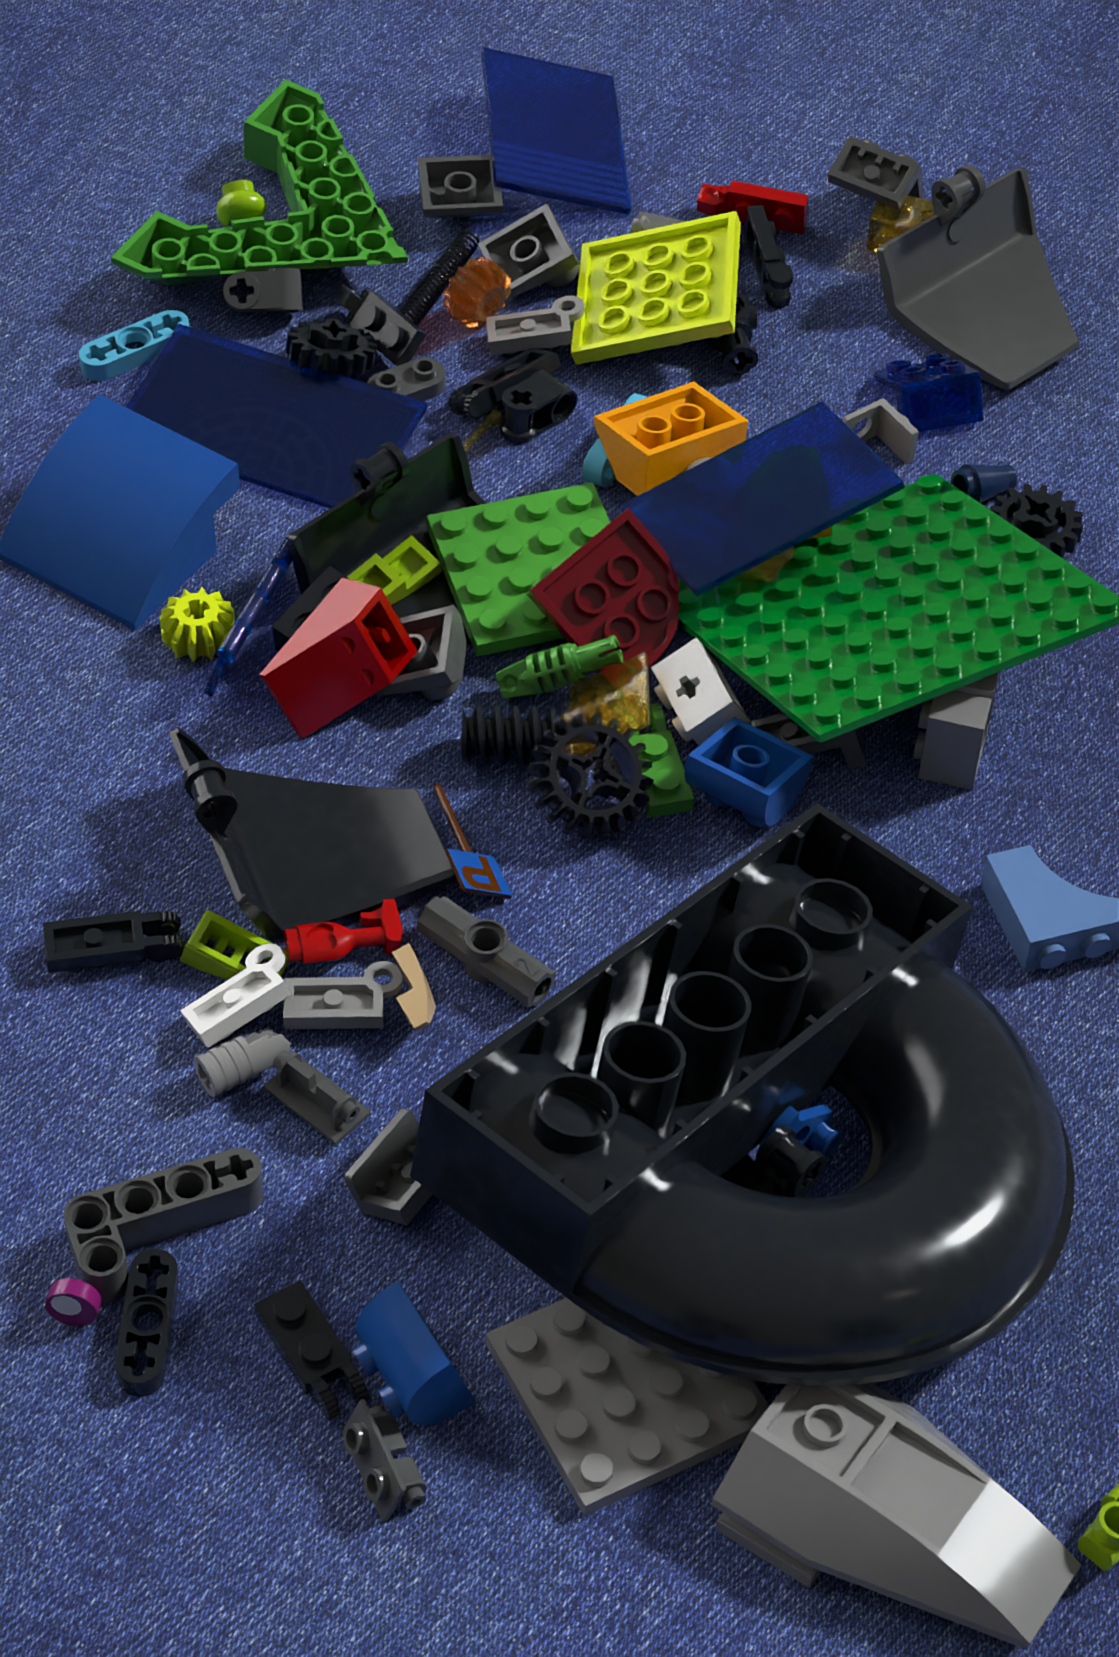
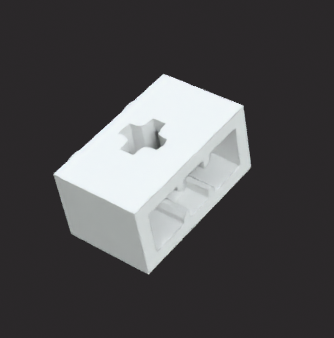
[651,637,751,746]

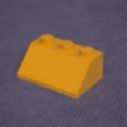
[594,382,748,500]

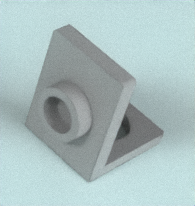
[839,398,919,464]

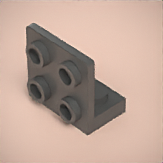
[827,136,925,212]

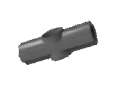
[417,896,556,1008]

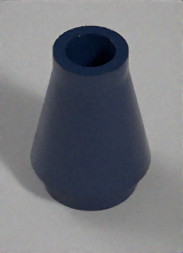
[950,464,1017,503]

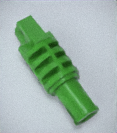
[496,635,623,699]

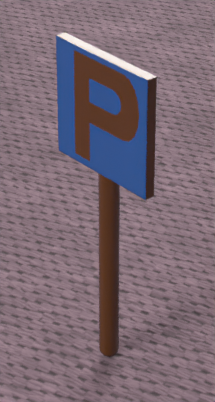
[433,784,513,899]

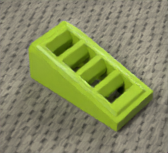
[180,909,289,980]

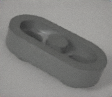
[367,358,446,408]

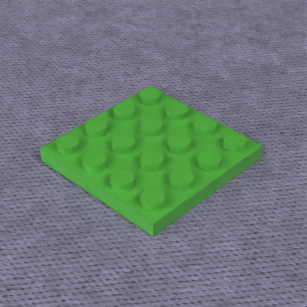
[426,482,611,657]

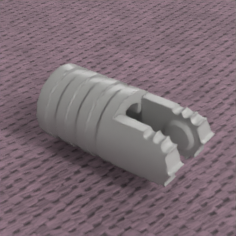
[194,1028,292,1097]

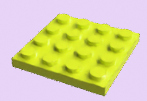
[571,211,741,365]

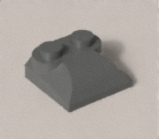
[418,154,503,219]
[478,203,580,300]
[372,605,467,700]

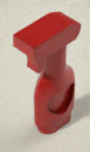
[283,898,403,964]

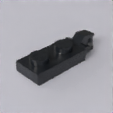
[334,284,427,366]

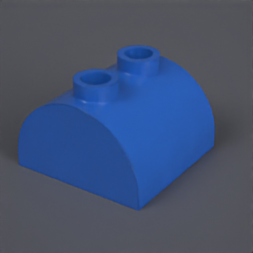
[684,717,814,827]
[352,1281,477,1425]

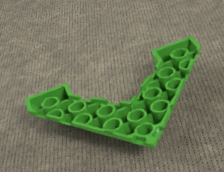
[111,79,408,286]

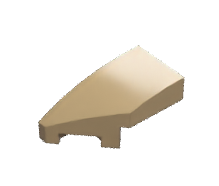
[392,943,436,1032]

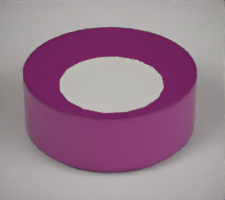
[45,1278,102,1326]

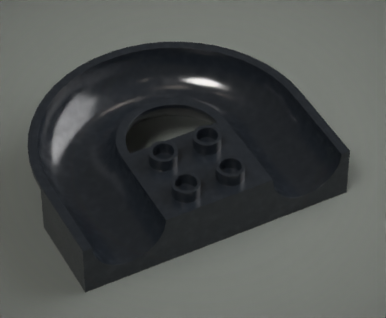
[410,803,1074,1386]

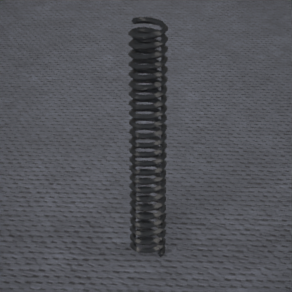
[399,231,480,326]

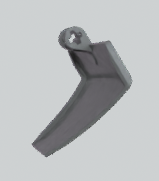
[877,164,1079,390]

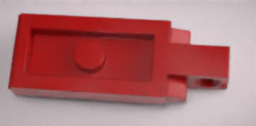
[697,180,808,235]

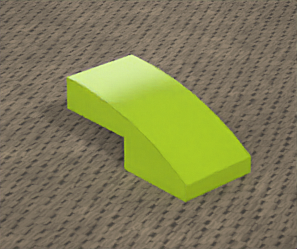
[347,535,442,605]

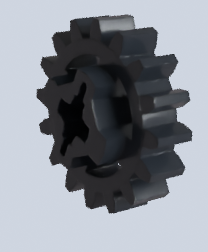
[285,318,378,378]
[990,484,1083,558]

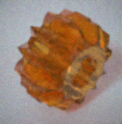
[443,256,512,329]

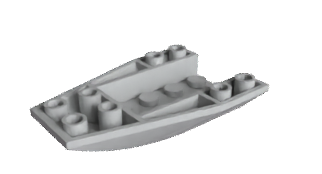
[711,1382,1081,1650]

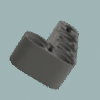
[63,1148,264,1304]

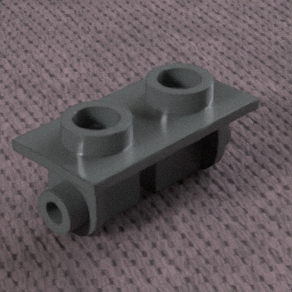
[263,1051,371,1145]
[342,1399,427,1522]

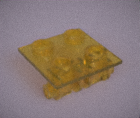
[556,652,650,756]

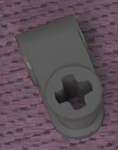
[223,268,303,313]

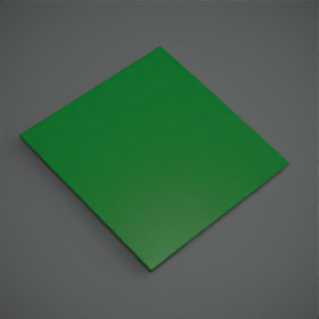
[676,474,1119,743]

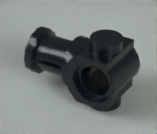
[706,294,759,375]

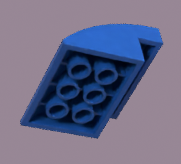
[0,394,240,630]

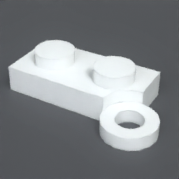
[180,943,291,1048]

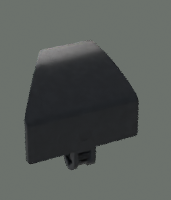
[287,433,486,645]

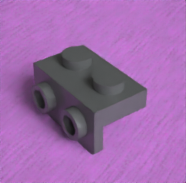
[344,1108,433,1226]

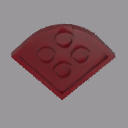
[527,508,680,696]

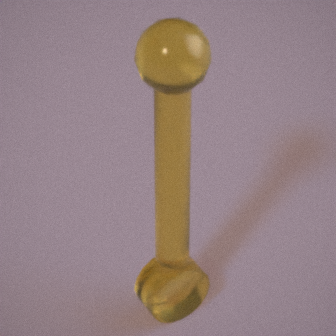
[463,409,502,453]

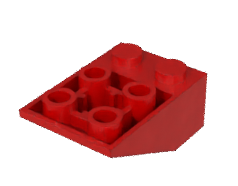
[259,577,418,738]

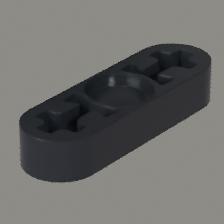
[115,1249,179,1397]

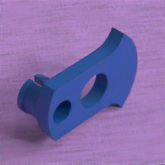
[755,1104,844,1160]

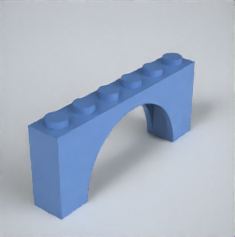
[980,845,1119,972]

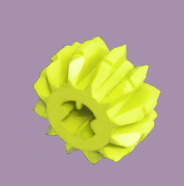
[159,587,236,663]

